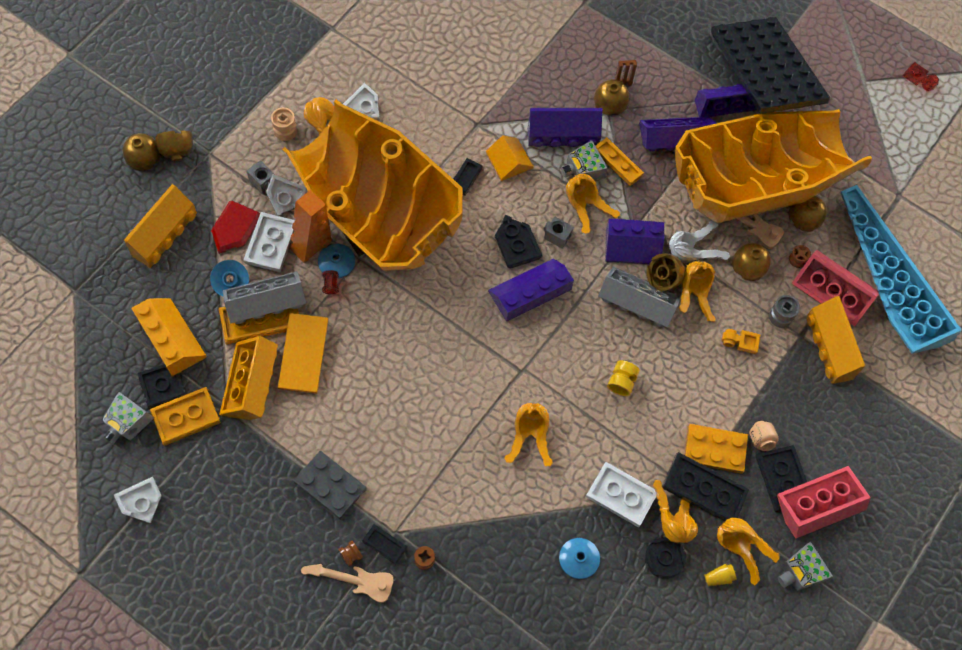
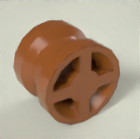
[789,245,811,268]
[338,541,363,567]
[414,546,435,570]

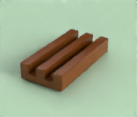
[614,60,637,86]

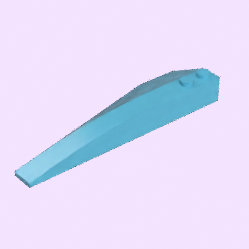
[841,185,962,354]

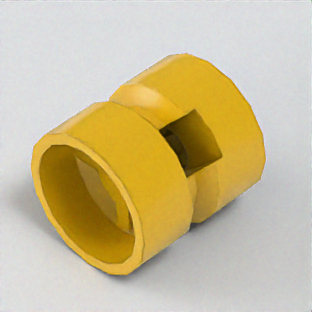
[607,360,640,397]

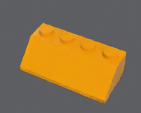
[124,184,197,268]
[807,296,865,384]
[131,298,207,377]
[219,336,278,420]

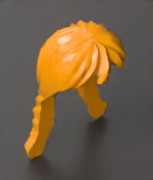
[304,97,334,135]
[566,174,620,234]
[678,261,716,322]
[504,403,553,467]
[653,480,698,543]
[717,518,780,586]

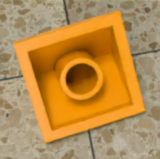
[486,135,534,181]

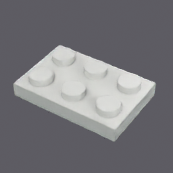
[243,212,295,272]
[586,462,657,527]

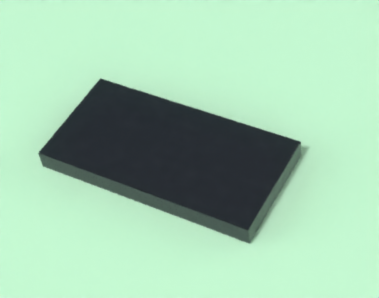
[662,452,749,521]

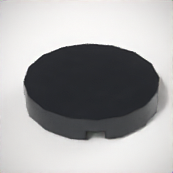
[645,537,686,579]

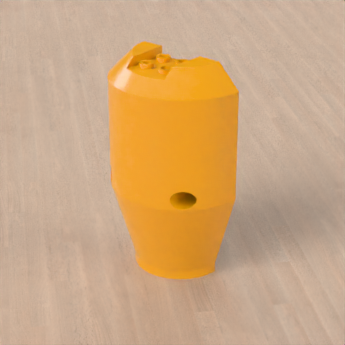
[282,99,463,271]
[675,109,872,223]

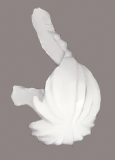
[669,220,730,263]

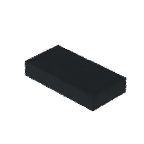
[454,158,483,196]
[362,524,408,565]

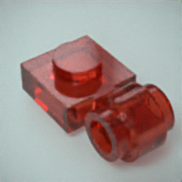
[903,62,939,91]

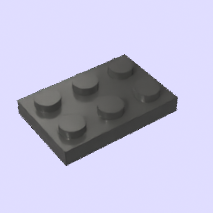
[294,451,367,520]

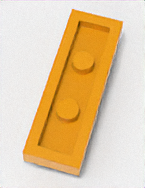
[596,137,644,186]

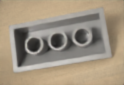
[598,266,681,327]
[223,271,306,324]

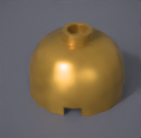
[594,79,629,115]
[155,131,193,161]
[122,133,161,171]
[789,196,827,232]
[732,243,771,281]
[646,254,685,291]

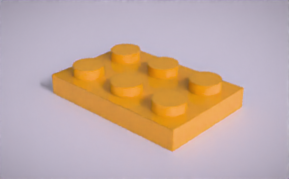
[685,424,748,474]

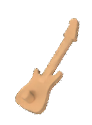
[716,199,784,249]
[301,564,394,603]

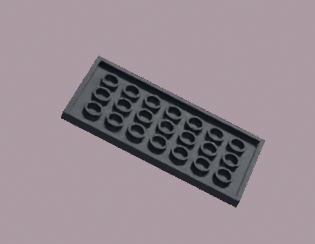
[711,17,830,114]

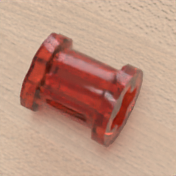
[322,270,339,295]

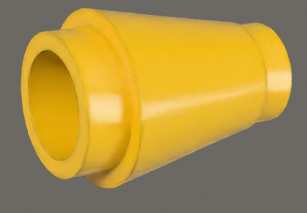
[704,564,737,587]

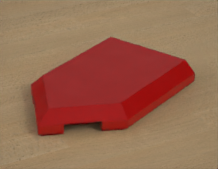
[211,201,260,254]

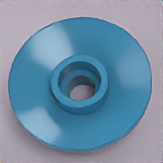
[318,244,355,278]
[210,260,249,297]
[559,538,600,579]

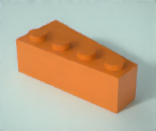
[289,190,332,263]

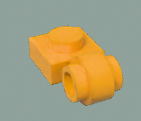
[722,329,761,354]

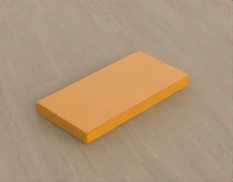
[219,307,299,345]
[278,313,329,394]

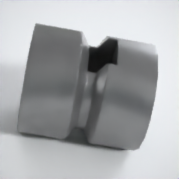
[769,295,800,328]

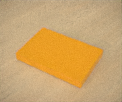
[150,387,221,446]

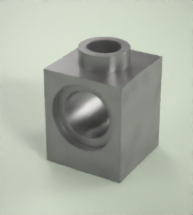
[246,160,275,194]
[543,217,574,249]

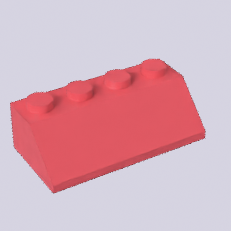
[791,250,879,326]
[777,466,871,539]

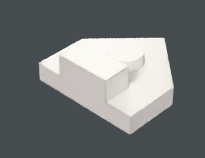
[343,83,379,120]
[266,174,307,216]
[114,477,162,523]

